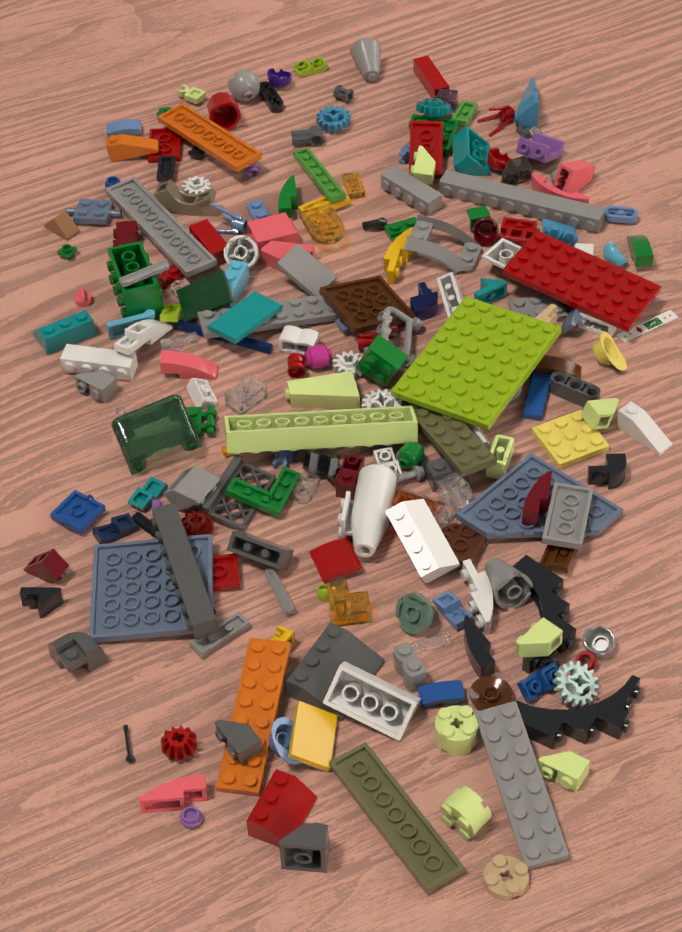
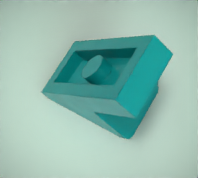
[474,278,507,304]

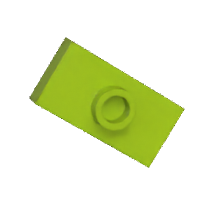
[160,304,183,322]

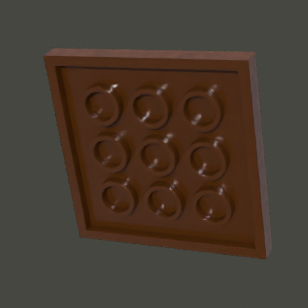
[319,275,416,334]

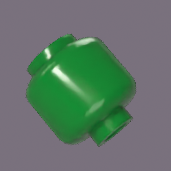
[397,441,425,470]

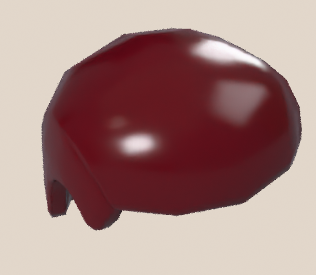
[473,217,499,246]

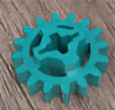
[416,98,451,118]

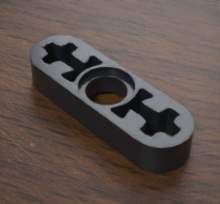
[259,81,284,113]

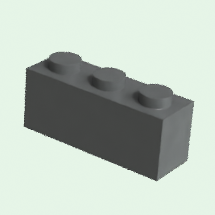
[227,531,294,569]

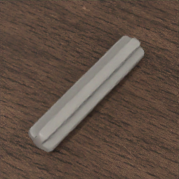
[119,260,169,287]
[265,567,295,616]

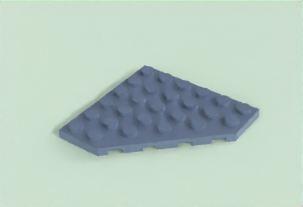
[456,453,623,539]

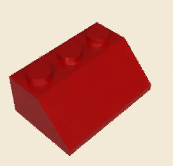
[246,769,317,847]

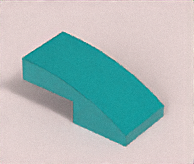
[127,476,168,511]

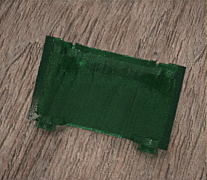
[111,395,202,475]

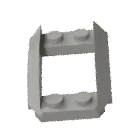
[404,215,482,275]

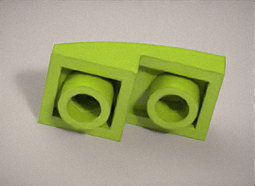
[293,56,329,77]

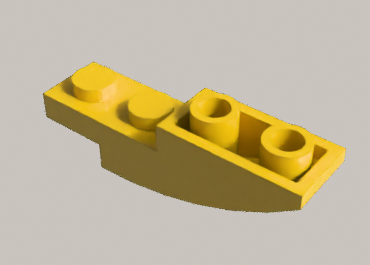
[383,227,413,285]

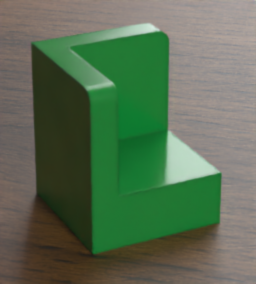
[466,206,491,233]

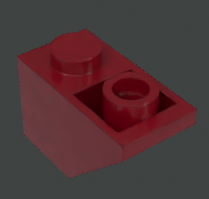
[113,220,138,247]
[335,454,365,500]

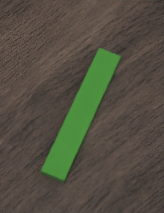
[293,148,346,203]

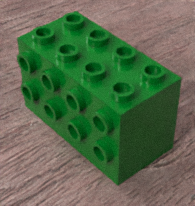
[106,241,164,319]

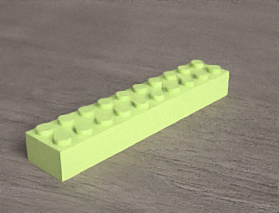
[224,406,418,455]

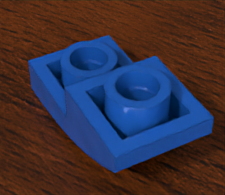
[517,662,559,702]
[417,680,466,709]

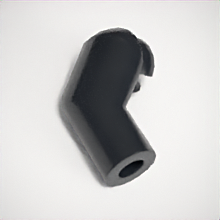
[362,217,387,230]

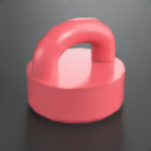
[74,287,92,307]

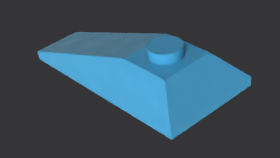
[514,77,539,128]

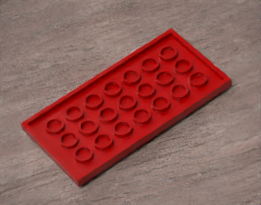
[502,230,662,333]

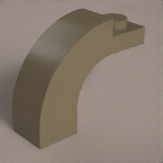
[154,180,217,216]

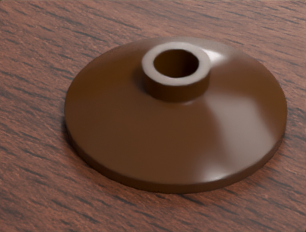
[470,676,512,710]

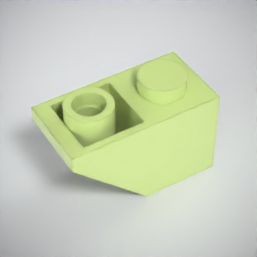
[410,146,436,185]
[581,398,619,430]
[515,618,563,657]
[538,751,590,792]

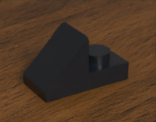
[20,587,64,618]

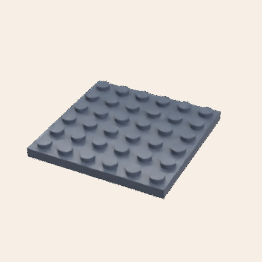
[89,534,213,643]

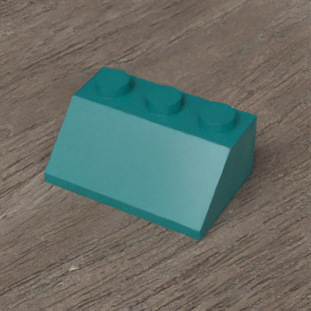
[453,125,491,176]
[32,310,96,355]

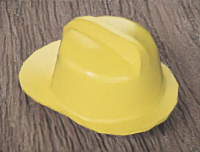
[592,332,627,371]

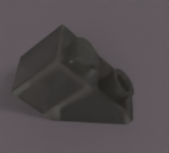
[501,156,533,186]

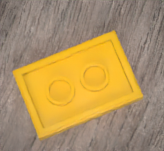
[288,701,337,772]

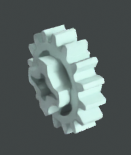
[553,661,599,708]

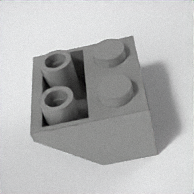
[163,466,220,511]

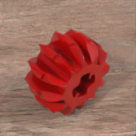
[161,725,198,762]

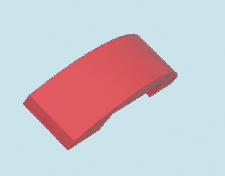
[531,172,589,204]

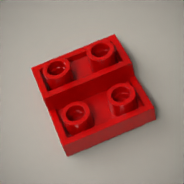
[309,538,363,584]

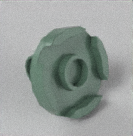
[395,592,435,634]

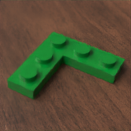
[409,114,460,155]
[225,466,301,517]

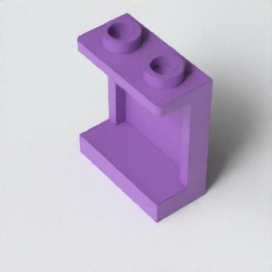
[516,132,565,163]

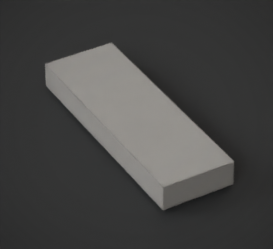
[190,611,252,660]

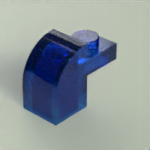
[410,282,438,320]

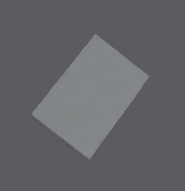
[276,243,337,296]

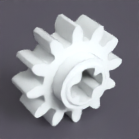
[182,176,211,194]
[333,351,362,379]

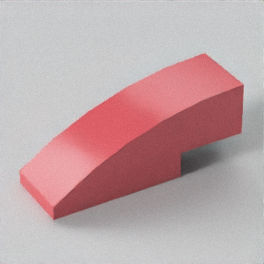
[160,350,218,380]
[139,774,207,813]

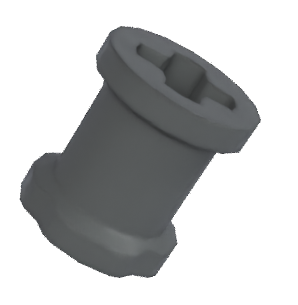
[333,85,354,103]

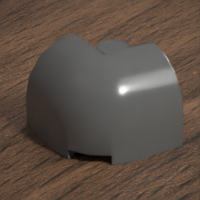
[48,632,107,672]

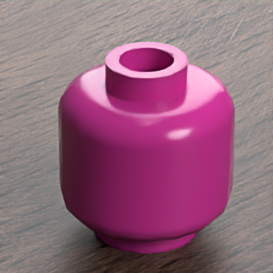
[304,344,332,369]

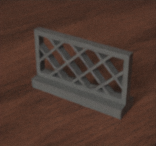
[200,454,276,531]

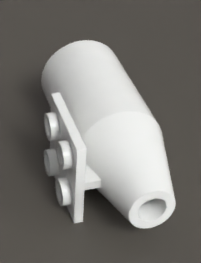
[338,464,397,557]

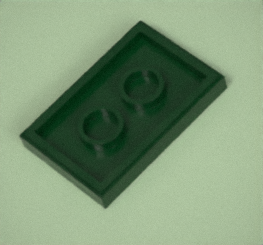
[176,269,234,323]

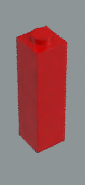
[413,55,449,101]

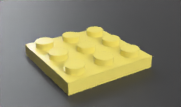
[531,410,610,470]

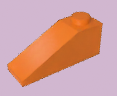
[106,134,159,162]

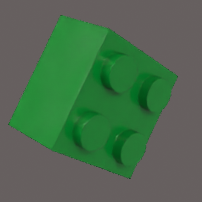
[356,334,408,388]

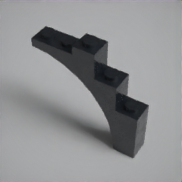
[513,555,576,674]
[516,675,642,750]

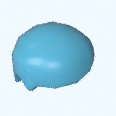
[603,241,628,267]

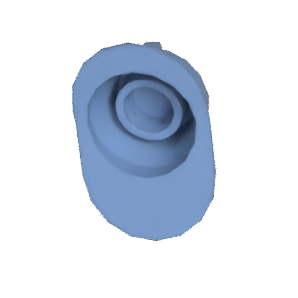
[268,717,301,765]

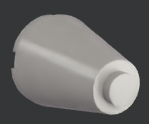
[350,37,381,82]
[485,558,533,609]

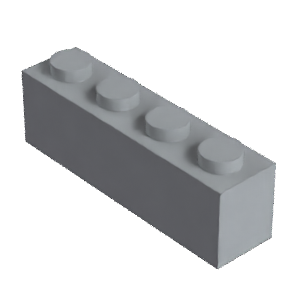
[381,165,443,217]

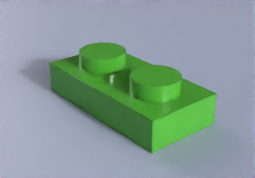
[451,100,478,127]

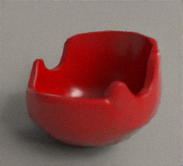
[487,148,512,172]

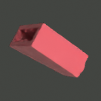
[553,160,596,194]
[260,240,315,273]

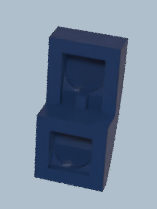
[92,513,137,544]

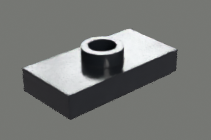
[156,156,176,181]

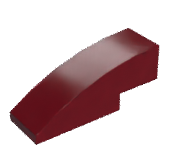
[522,471,552,526]

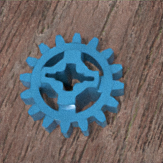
[316,105,351,132]

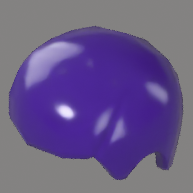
[267,68,292,88]

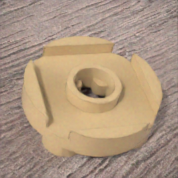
[483,854,529,901]

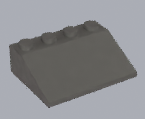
[287,623,385,721]

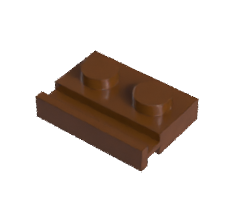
[540,545,578,573]

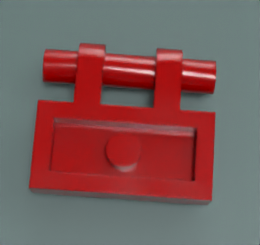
[498,217,537,246]

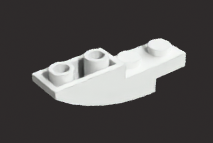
[114,319,172,355]
[460,559,493,635]

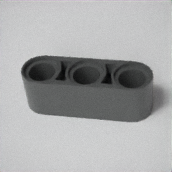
[550,371,601,407]

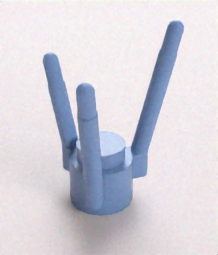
[210,203,248,235]

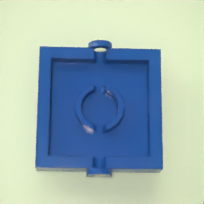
[50,490,106,535]

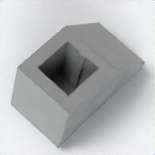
[74,371,119,403]

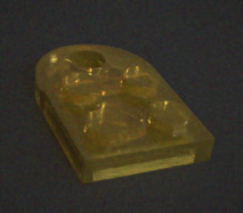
[299,204,344,245]

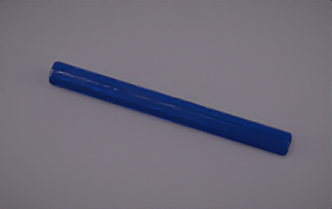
[174,319,273,354]

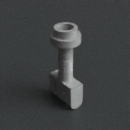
[392,465,425,489]

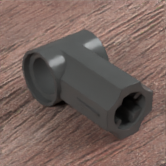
[291,125,324,147]

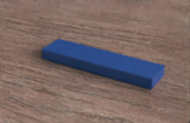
[523,372,552,421]

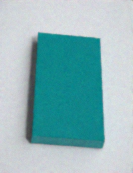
[208,291,282,344]

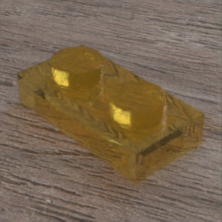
[342,172,365,199]

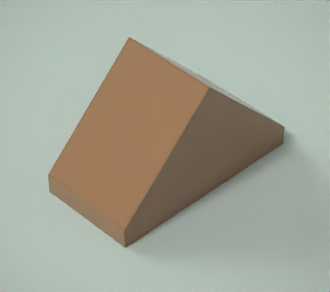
[44,210,80,241]

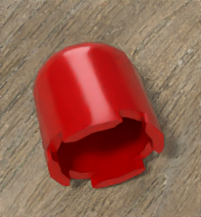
[207,92,241,131]

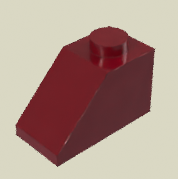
[23,548,70,583]

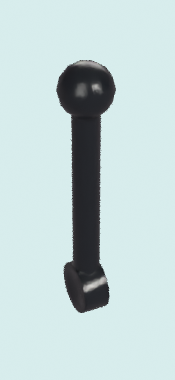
[123,725,134,763]

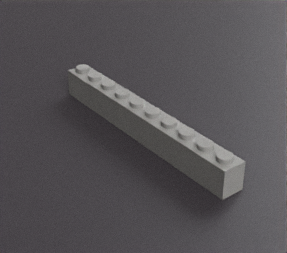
[439,170,606,233]

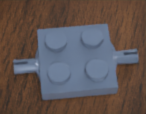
[65,199,122,225]

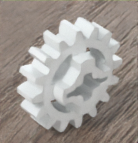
[362,388,402,408]

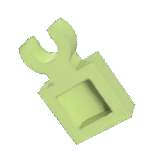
[177,85,206,104]

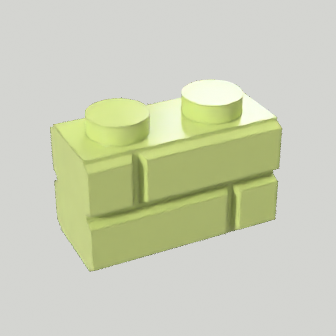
[486,434,514,479]

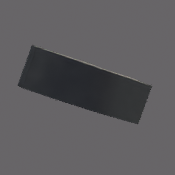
[464,615,495,678]

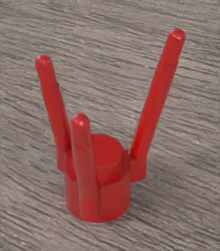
[477,105,515,137]
[357,326,397,354]

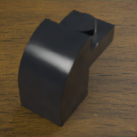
[302,450,340,478]
[587,453,627,490]

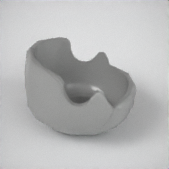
[583,625,615,657]

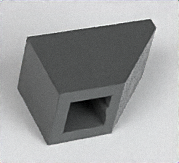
[214,720,262,764]

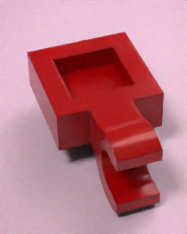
[158,265,185,290]

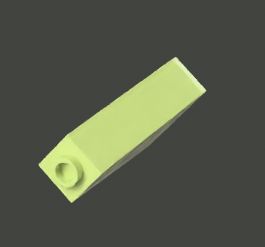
[284,371,360,409]

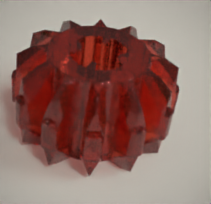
[181,510,214,536]

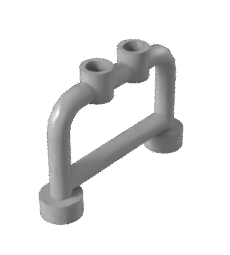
[376,306,422,368]

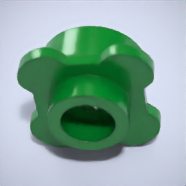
[57,244,78,260]

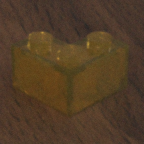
[326,580,372,627]

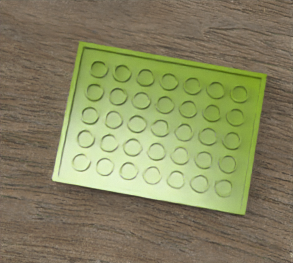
[391,296,562,431]

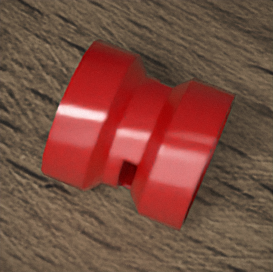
[287,353,306,379]

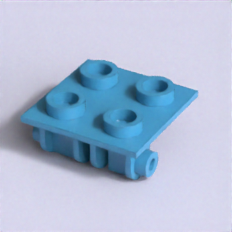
[542,218,579,246]

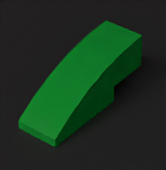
[278,175,298,219]
[627,235,653,267]

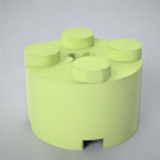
[435,705,478,756]
[440,786,492,840]

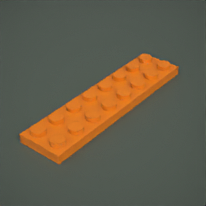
[157,103,263,172]
[216,637,291,797]

